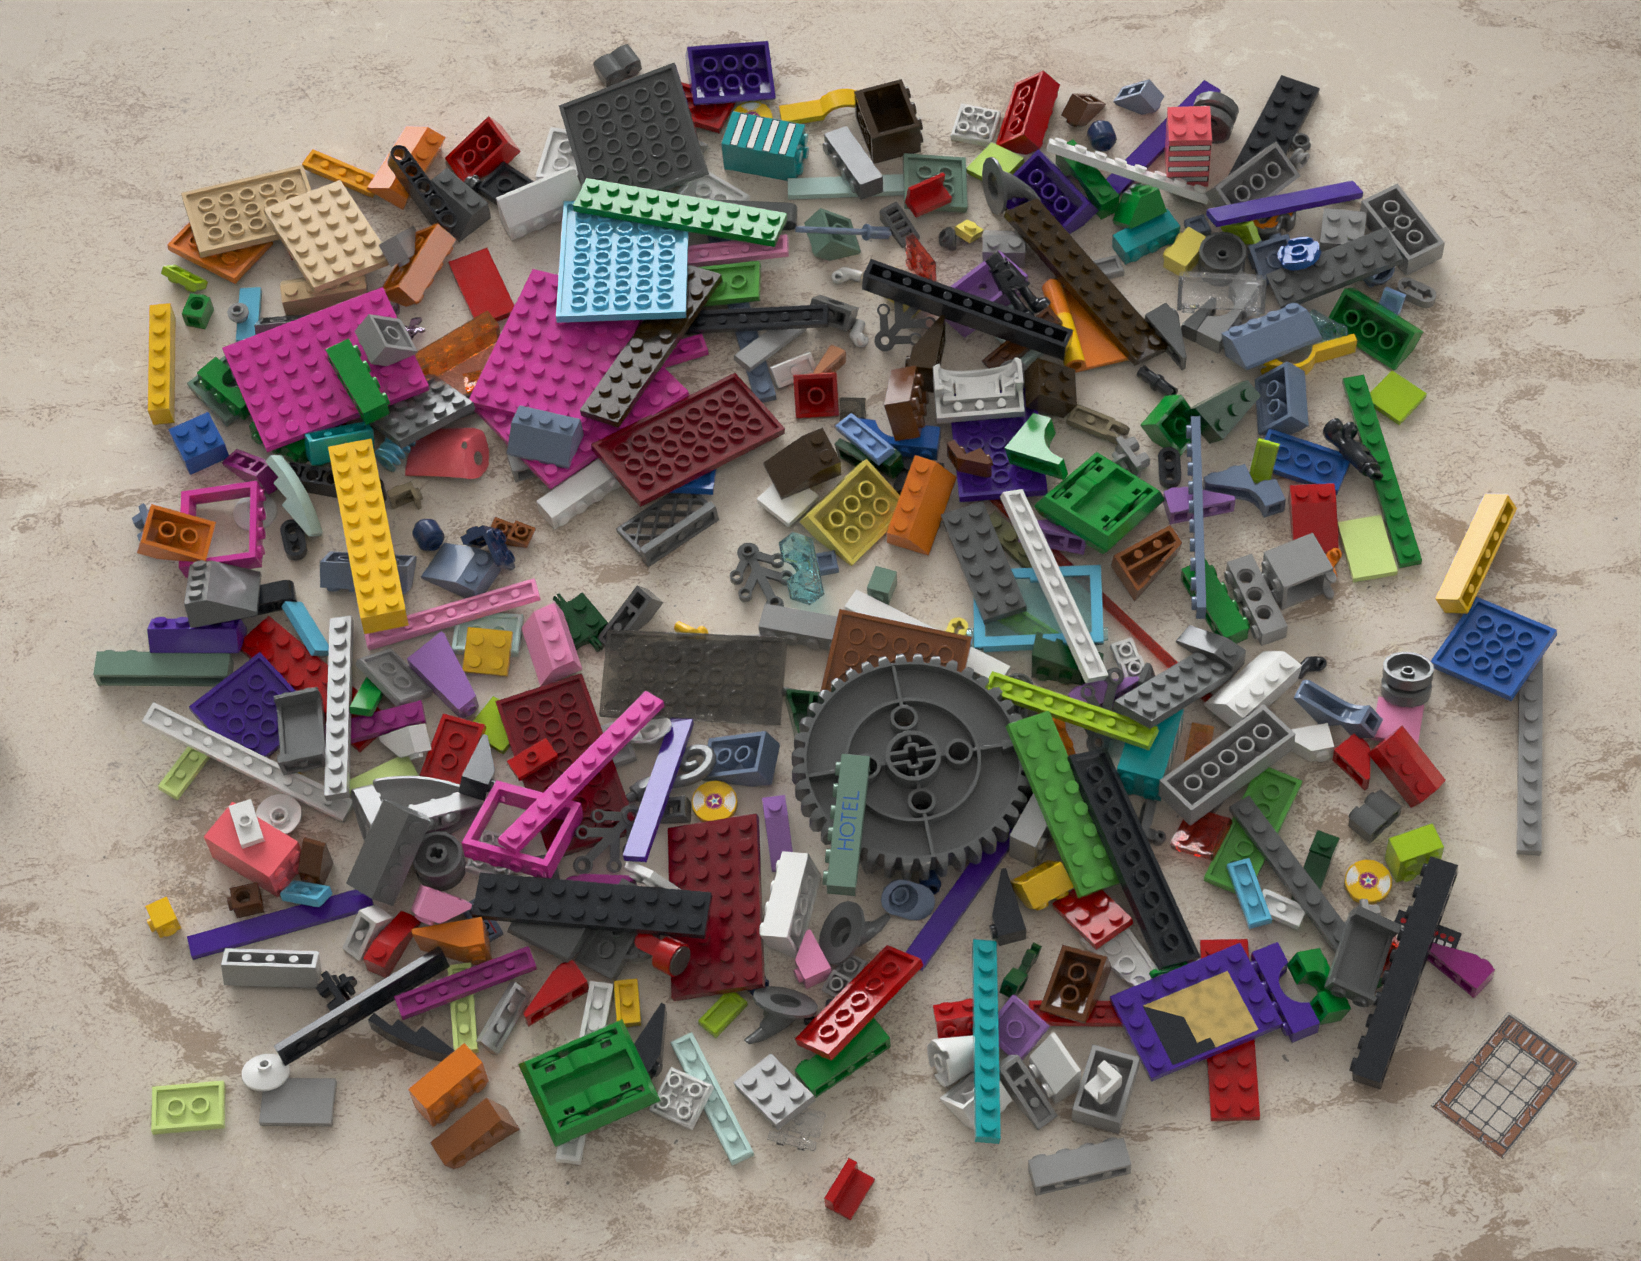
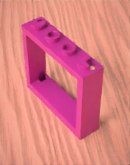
[178,481,266,578]
[462,780,583,878]

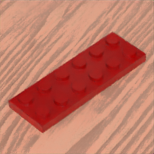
[795,945,924,1060]

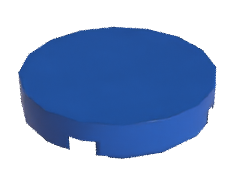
[1277,237,1321,270]

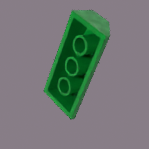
[1324,287,1424,370]

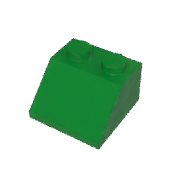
[1112,183,1167,229]
[1140,395,1191,456]

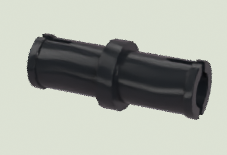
[1137,365,1178,396]

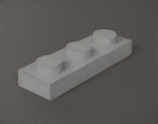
[476,982,532,1055]

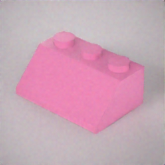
[521,603,583,686]
[410,884,472,926]

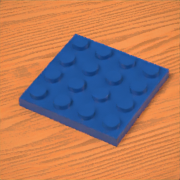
[1431,597,1557,701]

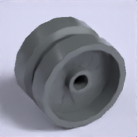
[1193,91,1239,144]
[1198,232,1247,287]
[1381,652,1434,707]
[413,831,466,891]

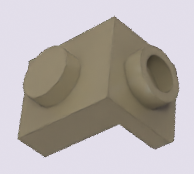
[387,481,423,510]

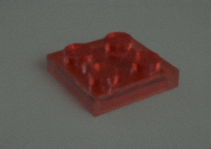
[905,234,937,282]
[1170,812,1233,861]

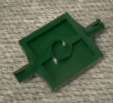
[553,592,608,652]

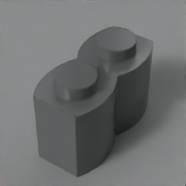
[593,44,642,87]
[1348,789,1402,843]

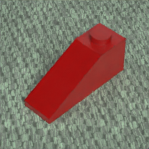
[363,910,422,978]
[523,960,589,1027]

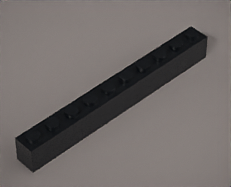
[862,259,1073,361]
[1349,856,1458,1090]

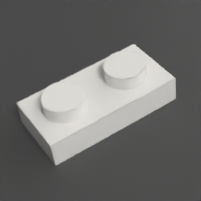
[770,352,816,388]
[1262,888,1306,930]

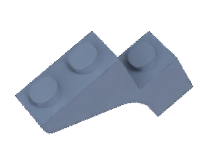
[1203,464,1286,518]
[1294,680,1383,739]

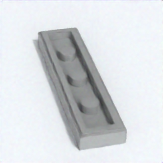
[734,328,807,372]

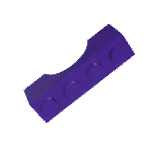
[1250,942,1320,1043]

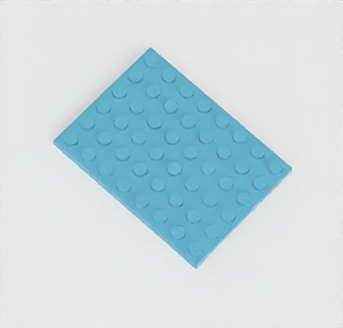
[556,201,689,323]

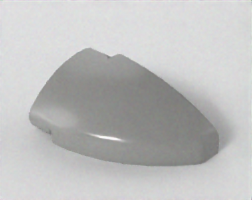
[351,776,483,841]

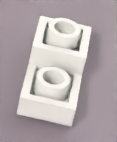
[1110,637,1145,678]

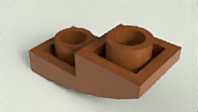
[490,517,536,548]

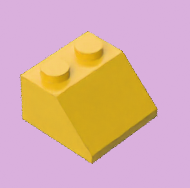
[1010,860,1074,911]

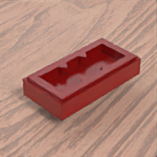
[507,738,558,781]

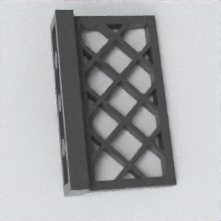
[616,493,719,567]

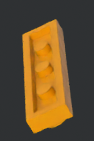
[302,149,375,198]

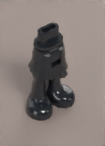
[985,251,1051,316]
[1323,418,1383,481]

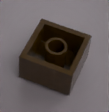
[1024,358,1077,418]

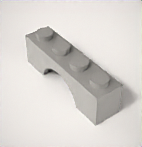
[1196,271,1263,354]

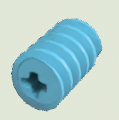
[375,437,416,472]

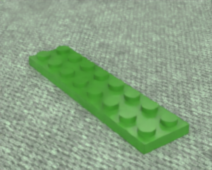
[1006,711,1120,898]

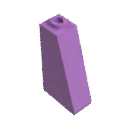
[407,631,479,719]

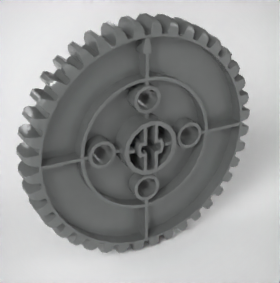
[792,654,1032,880]

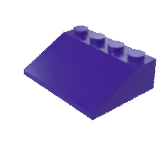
[685,41,776,106]
[1006,149,1099,234]

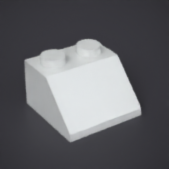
[1028,1032,1081,1104]
[940,1070,1013,1130]

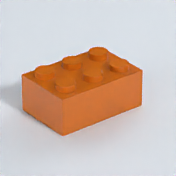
[408,1043,489,1127]

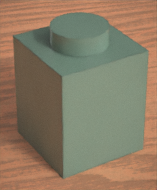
[867,566,897,605]

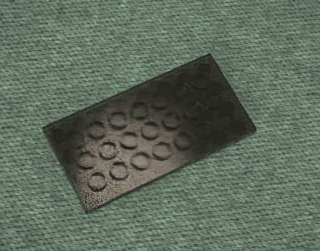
[599,629,788,725]

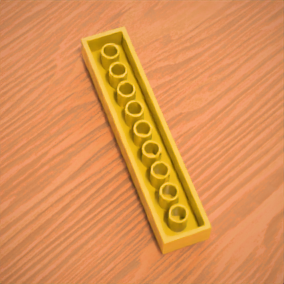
[328,439,409,634]

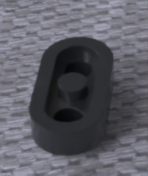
[1158,447,1181,489]
[280,519,308,561]

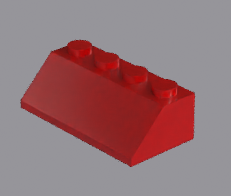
[996,70,1060,155]

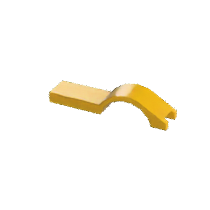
[779,89,857,124]
[1261,334,1357,376]

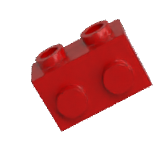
[933,998,973,1039]

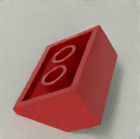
[1368,725,1446,808]

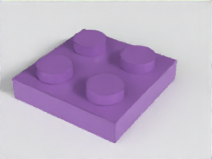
[998,995,1050,1061]

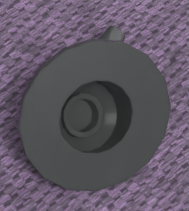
[982,157,1041,215]
[819,901,891,965]
[744,986,818,1044]

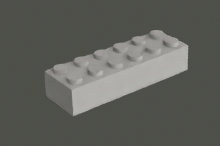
[1159,704,1296,825]

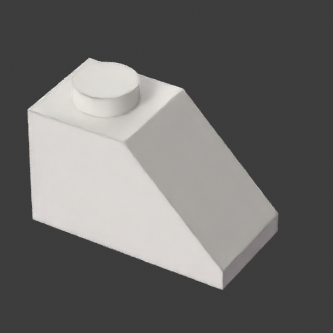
[379,723,432,760]
[1291,723,1334,762]
[343,904,393,961]

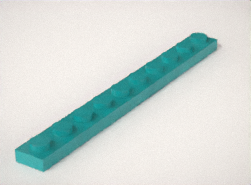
[972,939,1001,1144]

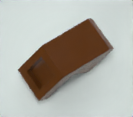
[947,440,993,478]

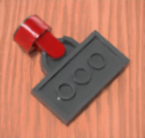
[575,878,690,981]

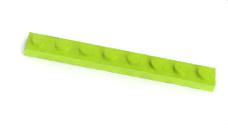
[988,671,1159,750]

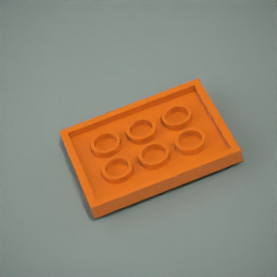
[167,223,273,284]

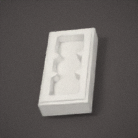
[228,799,265,849]

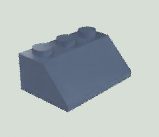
[1254,361,1309,435]
[507,405,584,469]

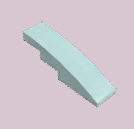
[265,455,323,537]

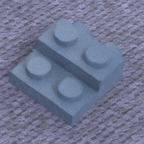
[1246,233,1290,287]

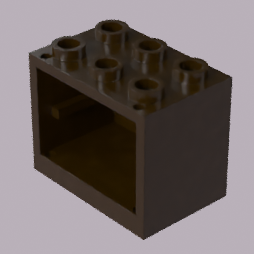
[854,79,923,164]

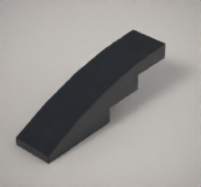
[368,1013,455,1062]

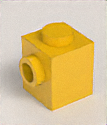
[145,896,182,938]

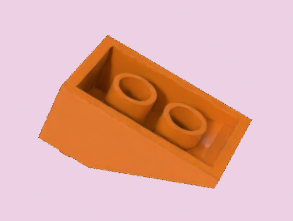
[137,504,216,562]
[412,917,492,965]

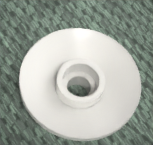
[233,494,277,531]
[630,717,672,744]
[256,794,302,834]
[242,1054,290,1091]

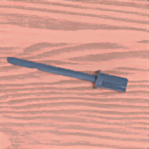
[795,224,892,241]

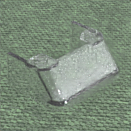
[1177,271,1267,316]

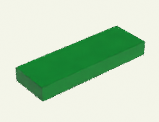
[350,676,384,716]

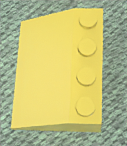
[799,459,900,566]

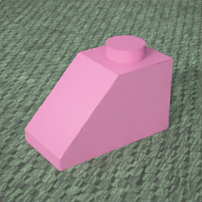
[793,929,831,989]

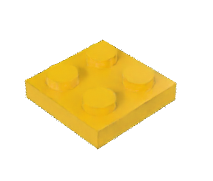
[462,627,513,677]

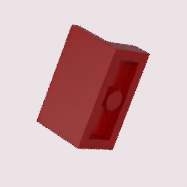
[905,172,952,218]
[824,1158,875,1221]

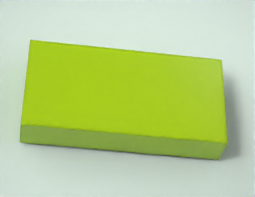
[1249,438,1280,484]
[698,992,748,1038]

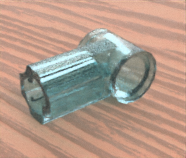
[1309,309,1348,341]

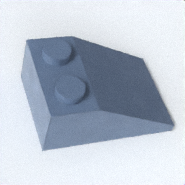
[421,543,501,598]
[702,731,780,787]

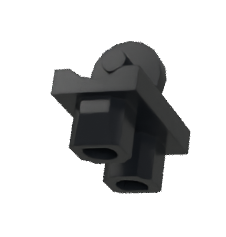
[316,971,357,1011]

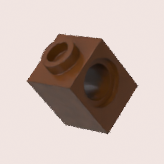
[227,882,265,919]

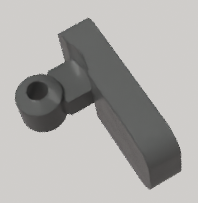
[1139,798,1166,846]

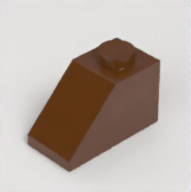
[1061,93,1106,127]
[298,837,334,885]

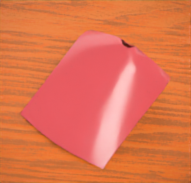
[405,428,489,479]

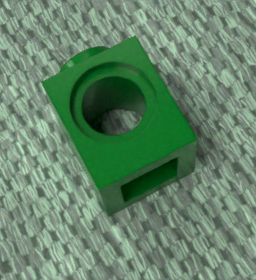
[181,293,214,330]

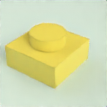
[954,219,984,244]

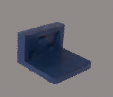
[460,525,515,570]

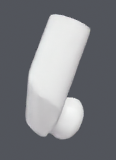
[832,267,863,284]
[849,319,869,348]

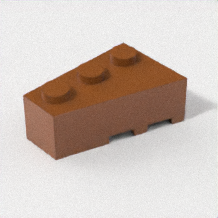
[1111,525,1182,602]
[430,1098,520,1170]

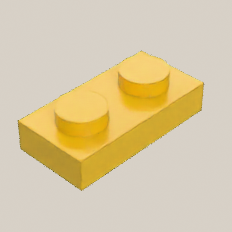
[614,978,642,1027]

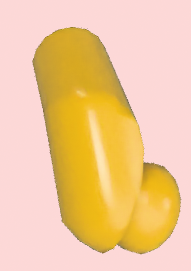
[674,621,708,640]

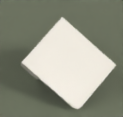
[1084,1060,1122,1105]

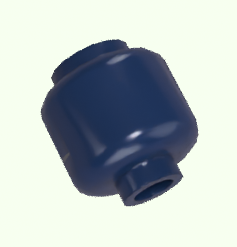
[1087,120,1117,152]
[412,518,445,551]

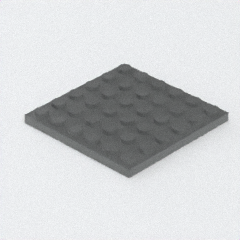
[559,63,709,191]

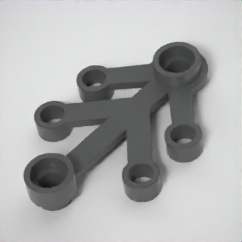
[874,301,936,351]
[730,543,793,607]
[1080,667,1124,751]
[573,805,639,874]

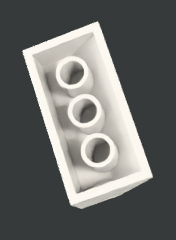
[496,166,582,241]
[1204,651,1302,727]
[759,851,821,958]

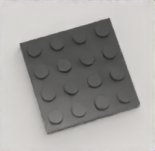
[361,373,475,449]

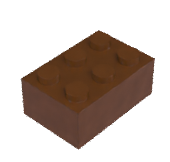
[884,365,929,441]

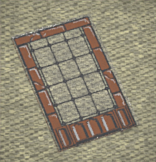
[1431,1012,1580,1159]

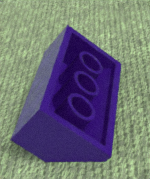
[147,617,247,653]

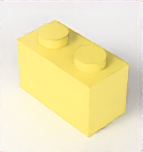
[1163,227,1206,279]

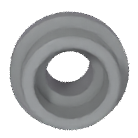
[227,303,249,323]

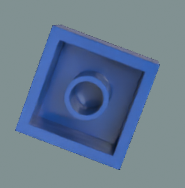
[168,412,229,475]

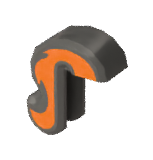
[1251,212,1296,242]

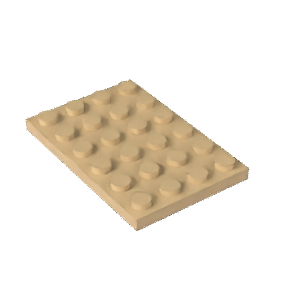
[181,165,312,258]
[264,180,389,293]

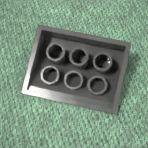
[184,560,262,628]

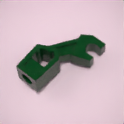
[999,942,1042,998]

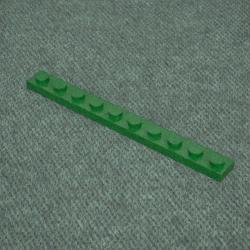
[1342,374,1422,568]

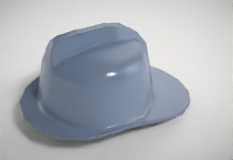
[881,879,935,920]

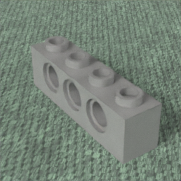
[1224,554,1288,646]

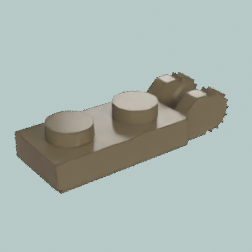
[1066,404,1130,445]

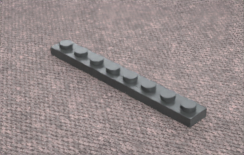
[1229,796,1345,954]

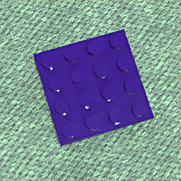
[189,652,296,758]

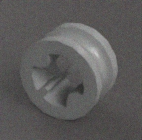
[1290,148,1310,169]

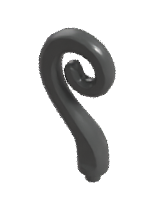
[626,744,716,803]

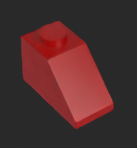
[1332,734,1370,791]

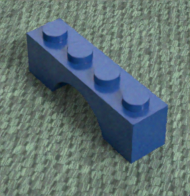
[850,418,941,461]

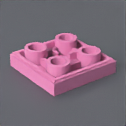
[1371,697,1424,744]

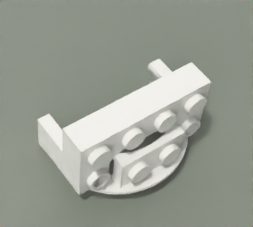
[933,358,1025,423]

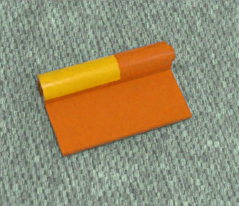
[1042,279,1128,373]

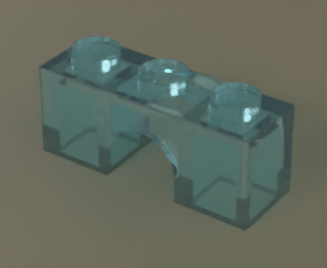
[779,532,825,605]

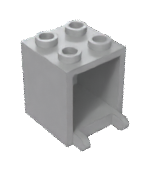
[1261,533,1337,610]

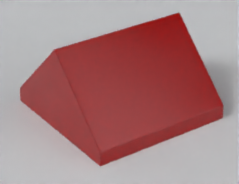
[793,372,839,418]

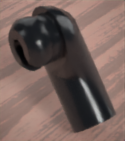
[1298,656,1327,679]

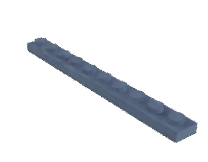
[707,235,777,403]
[1186,416,1206,619]

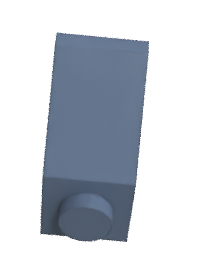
[1113,79,1165,115]

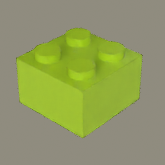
[1385,823,1444,883]

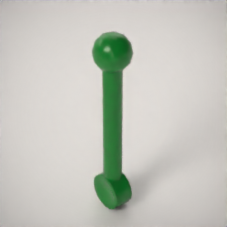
[1149,963,1188,979]

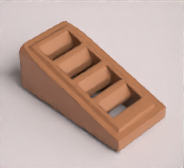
[812,344,846,374]

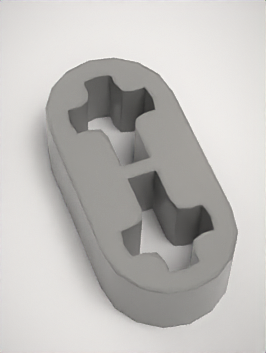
[1397,278,1436,308]

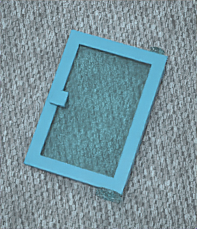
[967,565,1108,652]

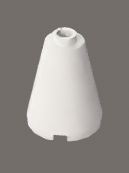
[927,1035,974,1087]

